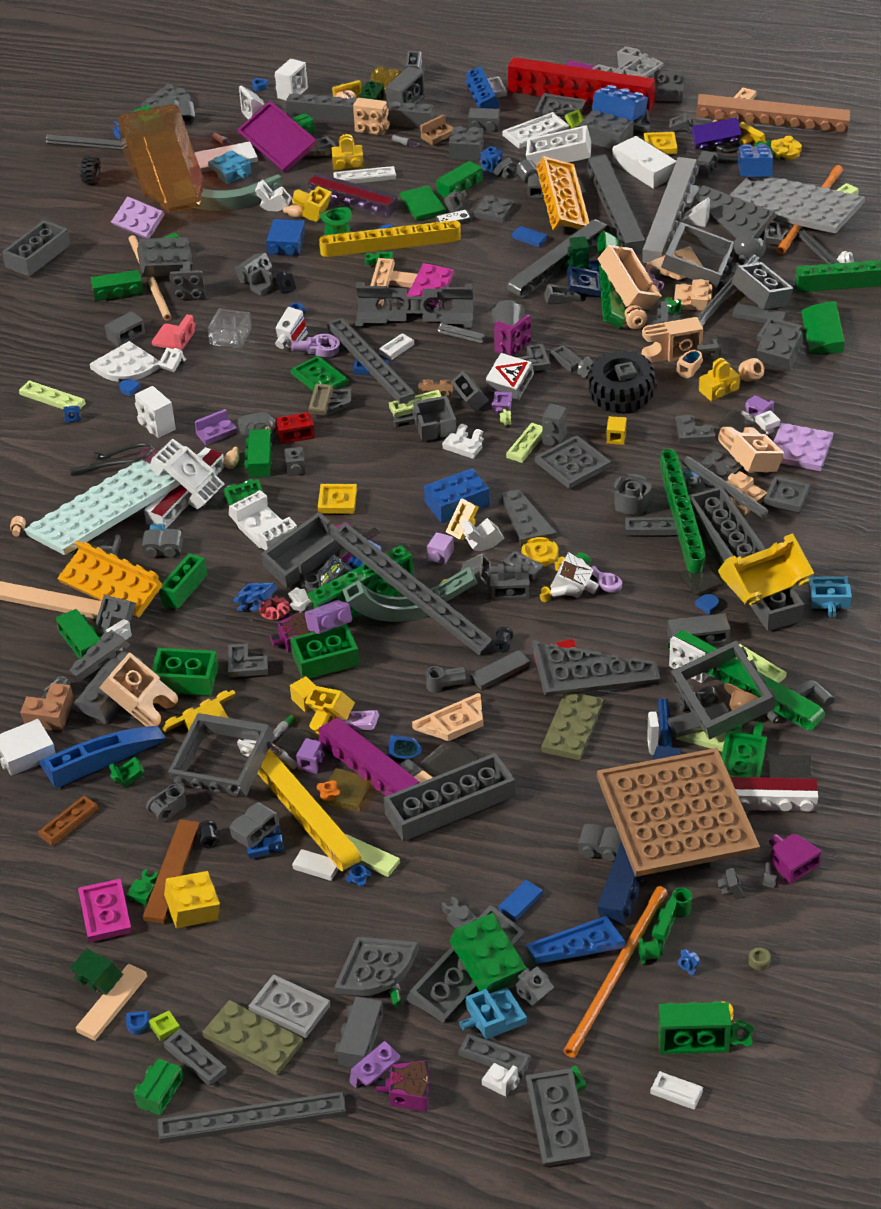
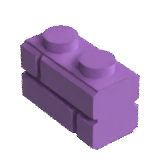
[305,600,352,634]

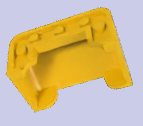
[718,533,814,606]

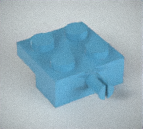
[208,150,252,184]
[808,577,852,617]
[459,987,527,1040]

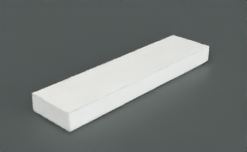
[333,166,396,185]

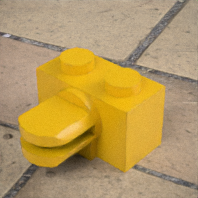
[331,134,364,170]
[292,186,332,222]
[699,358,740,401]
[305,685,355,735]

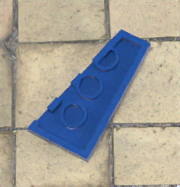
[526,916,626,964]

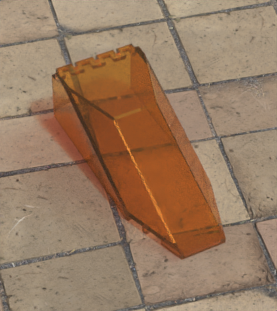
[118,104,205,213]

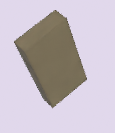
[308,384,333,415]

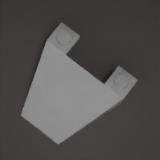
[592,46,664,77]

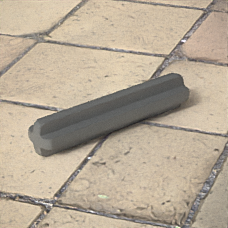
[438,323,486,344]

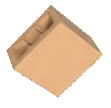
[353,98,390,135]

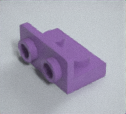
[195,409,237,446]
[350,1041,400,1088]

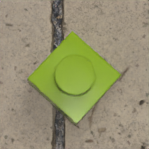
[565,109,584,129]
[149,1010,180,1041]

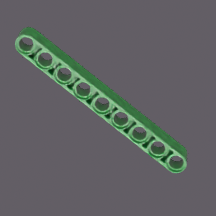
[597,231,625,329]
[660,449,705,574]
[667,630,826,731]

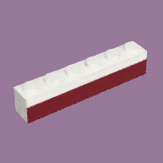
[144,447,225,529]
[730,777,818,812]

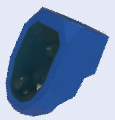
[388,735,422,759]

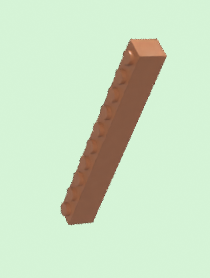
[696,94,850,133]

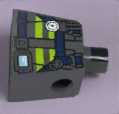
[317,555,354,587]

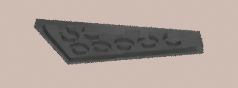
[531,640,660,696]

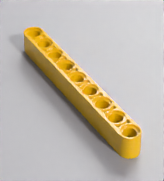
[319,220,461,257]
[257,749,361,871]

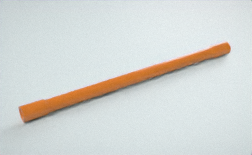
[776,165,843,255]
[563,886,668,1058]

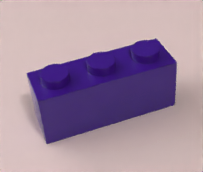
[691,117,741,149]

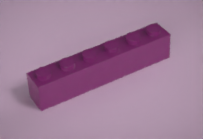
[319,717,419,796]

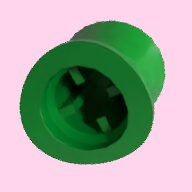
[320,207,352,236]

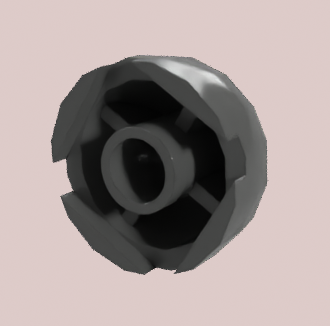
[733,232,766,264]

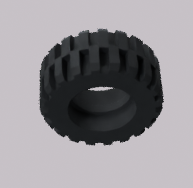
[588,350,655,413]

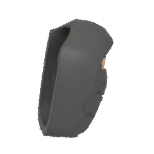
[238,412,277,438]

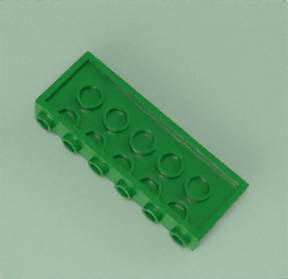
[307,546,414,619]

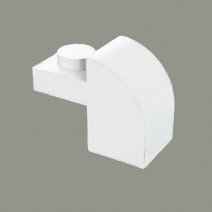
[255,180,292,212]
[461,518,504,551]

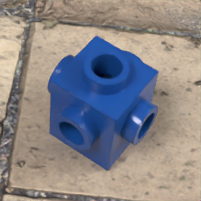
[481,146,503,174]

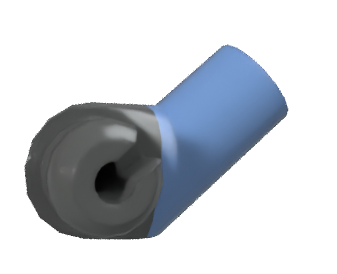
[683,468,701,489]

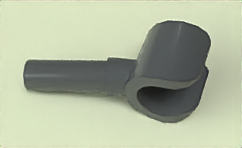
[763,862,777,888]

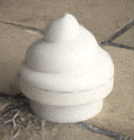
[837,251,854,263]

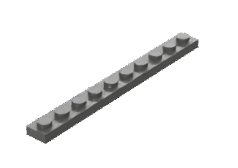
[327,318,415,404]
[332,522,492,655]

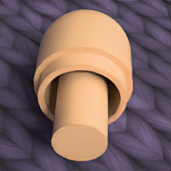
[283,205,304,218]
[224,447,240,469]
[10,516,26,537]

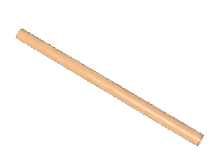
[129,235,172,321]

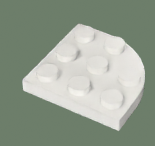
[90,341,160,381]

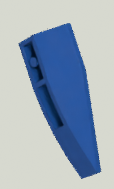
[39,726,166,789]

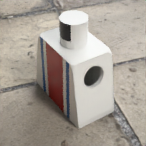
[275,307,308,349]

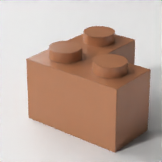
[20,683,75,731]

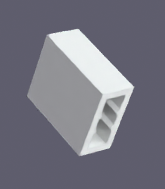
[0,719,55,776]

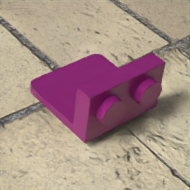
[494,315,532,356]

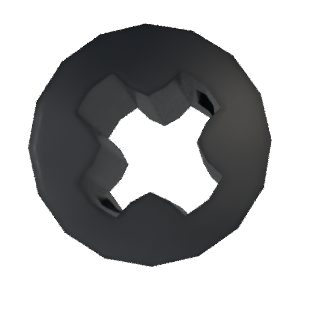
[493,627,513,653]
[198,820,219,849]

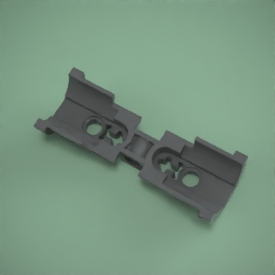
[355,282,474,328]

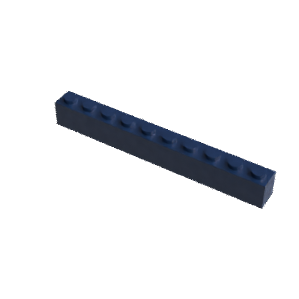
[597,746,682,924]

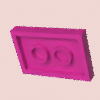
[407,263,454,309]
[78,878,132,942]

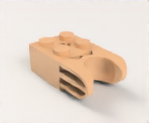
[642,317,703,363]
[718,427,784,473]
[99,652,178,727]

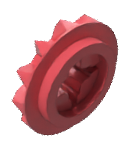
[259,595,290,620]

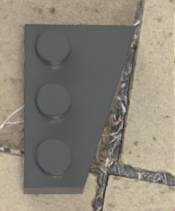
[534,93,586,116]
[69,630,130,681]

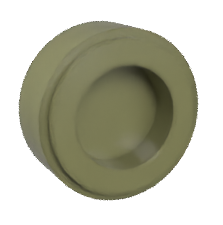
[748,948,771,970]

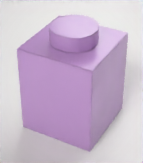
[427,532,454,565]

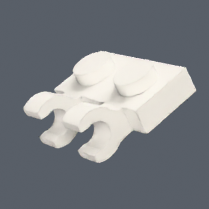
[442,424,484,459]

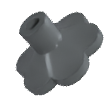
[577,356,594,378]

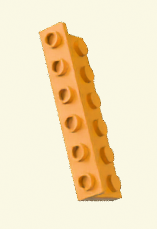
[536,156,590,231]
[57,541,163,618]

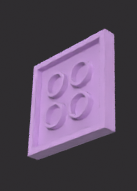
[774,423,833,471]

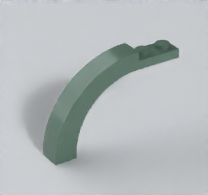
[173,174,282,211]
[342,567,477,622]

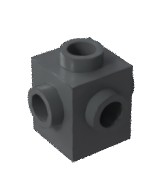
[514,966,554,1007]

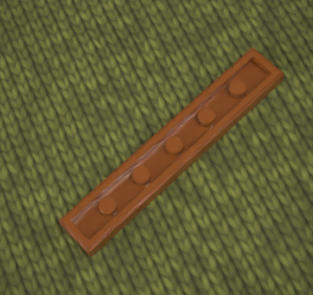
[143,819,200,924]

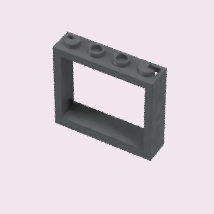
[661,222,734,289]
[671,641,776,740]
[168,713,275,797]

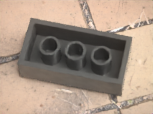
[2,220,71,277]

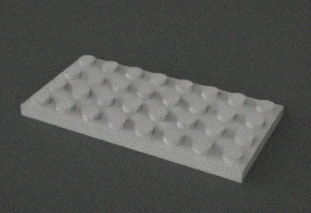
[730,176,865,234]

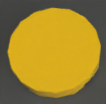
[521,537,559,566]

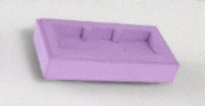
[341,710,380,730]

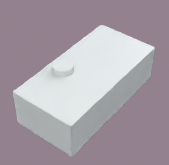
[526,125,591,166]
[612,136,676,188]

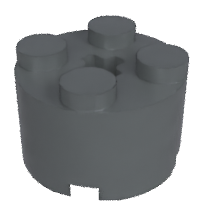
[614,474,651,517]

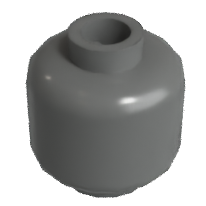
[517,160,538,183]

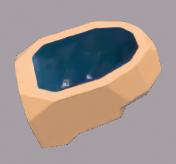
[677,350,703,379]

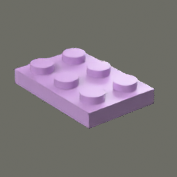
[111,196,165,239]

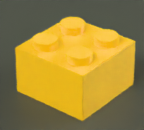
[164,871,220,928]

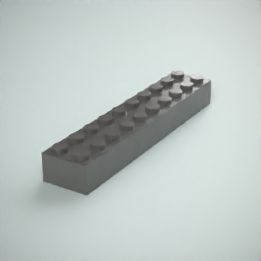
[689,486,804,631]

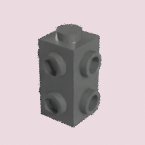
[234,252,272,283]

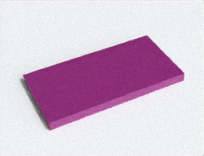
[237,101,319,173]

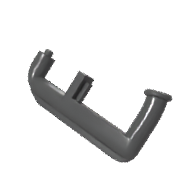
[766,680,835,723]

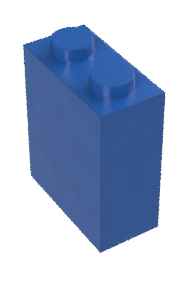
[266,219,306,256]

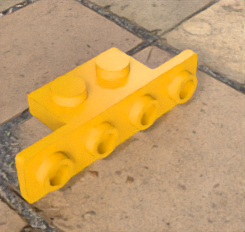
[162,690,235,733]

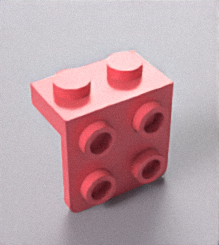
[152,314,196,351]

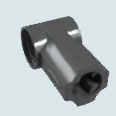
[426,666,466,693]

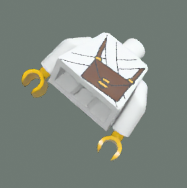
[540,552,599,602]

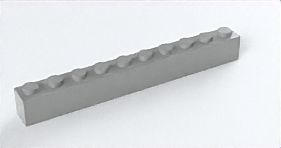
[643,157,699,263]

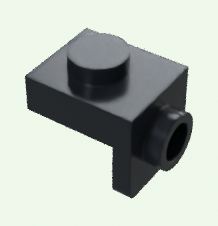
[272,271,296,293]

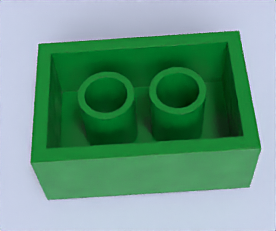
[290,623,359,679]
[152,648,218,696]
[450,913,526,994]
[658,1002,731,1054]

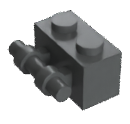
[490,563,529,600]

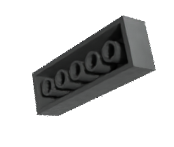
[384,753,515,842]

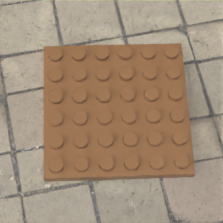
[597,748,760,877]

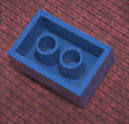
[592,85,648,120]
[738,144,773,177]
[424,468,490,523]

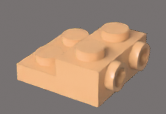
[674,279,712,311]
[716,471,767,516]

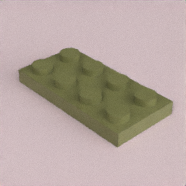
[541,693,604,761]
[202,1000,304,1076]

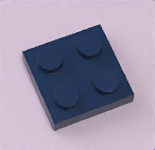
[567,266,601,297]

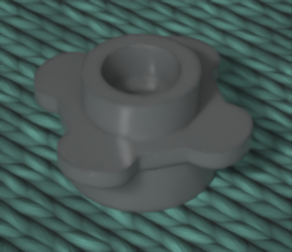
[301,573,319,592]

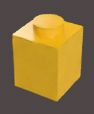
[606,416,627,445]
[290,676,316,712]

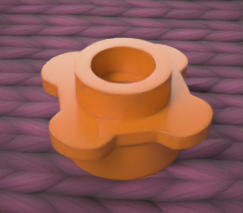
[317,780,340,801]

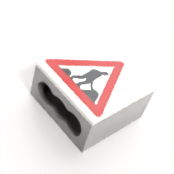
[486,353,534,400]

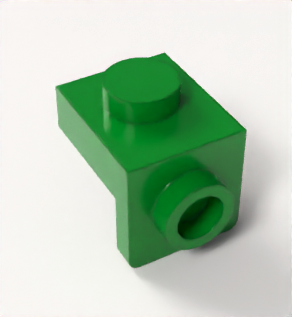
[109,757,145,788]

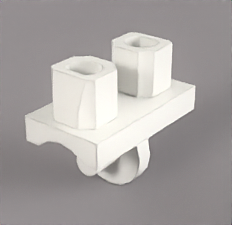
[288,588,314,612]

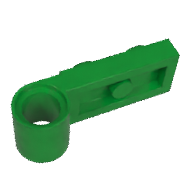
[652,887,692,948]

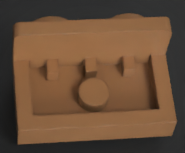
[420,114,453,145]
[418,379,454,403]

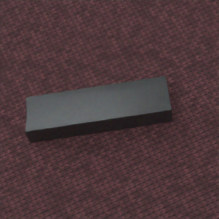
[406,905,524,1023]

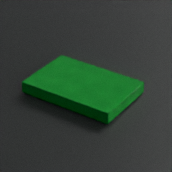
[400,185,446,221]
[291,356,349,391]

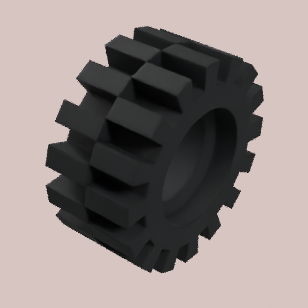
[80,156,101,185]

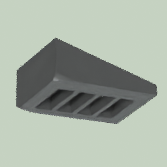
[544,284,581,304]

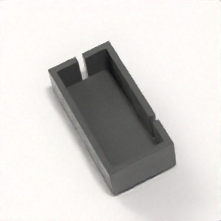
[261,512,344,589]

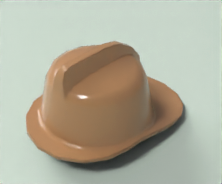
[724,683,759,711]

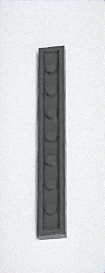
[157,1091,347,1143]

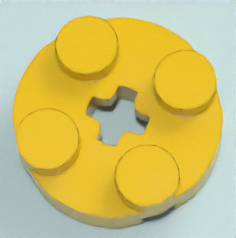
[771,136,802,160]

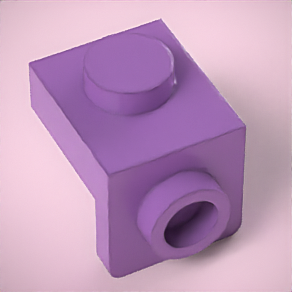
[492,391,513,415]

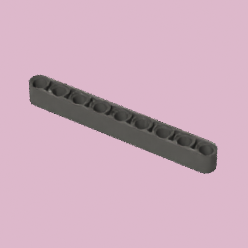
[507,219,610,298]

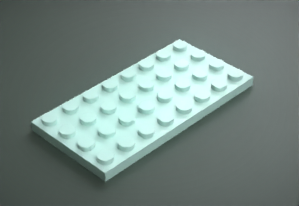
[24,460,181,555]

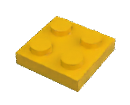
[644,132,677,155]
[318,484,357,514]

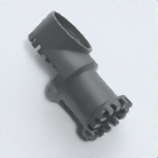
[678,686,719,711]

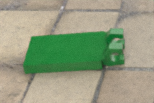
[721,722,767,777]

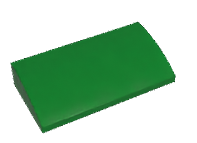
[801,301,844,354]

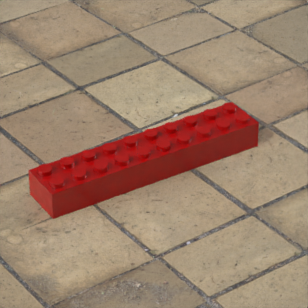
[508,57,655,114]

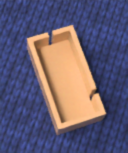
[598,245,661,310]

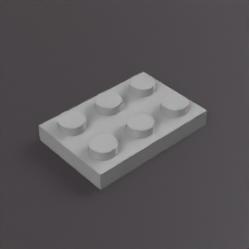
[248,975,330,1038]

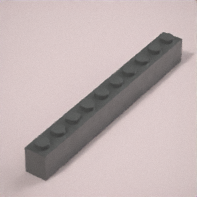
[286,93,434,128]
[588,154,646,255]

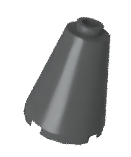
[491,300,525,326]

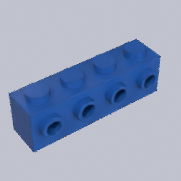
[465,66,500,109]

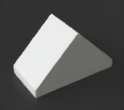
[681,198,710,227]

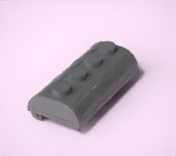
[72,650,145,724]

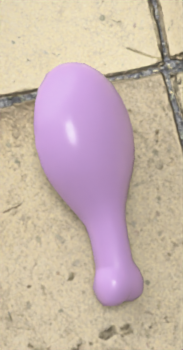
[591,566,622,593]

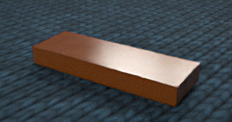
[38,795,99,846]

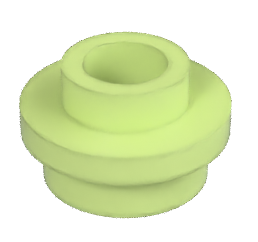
[500,409,511,427]

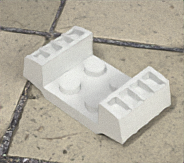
[149,439,224,509]
[229,491,297,550]

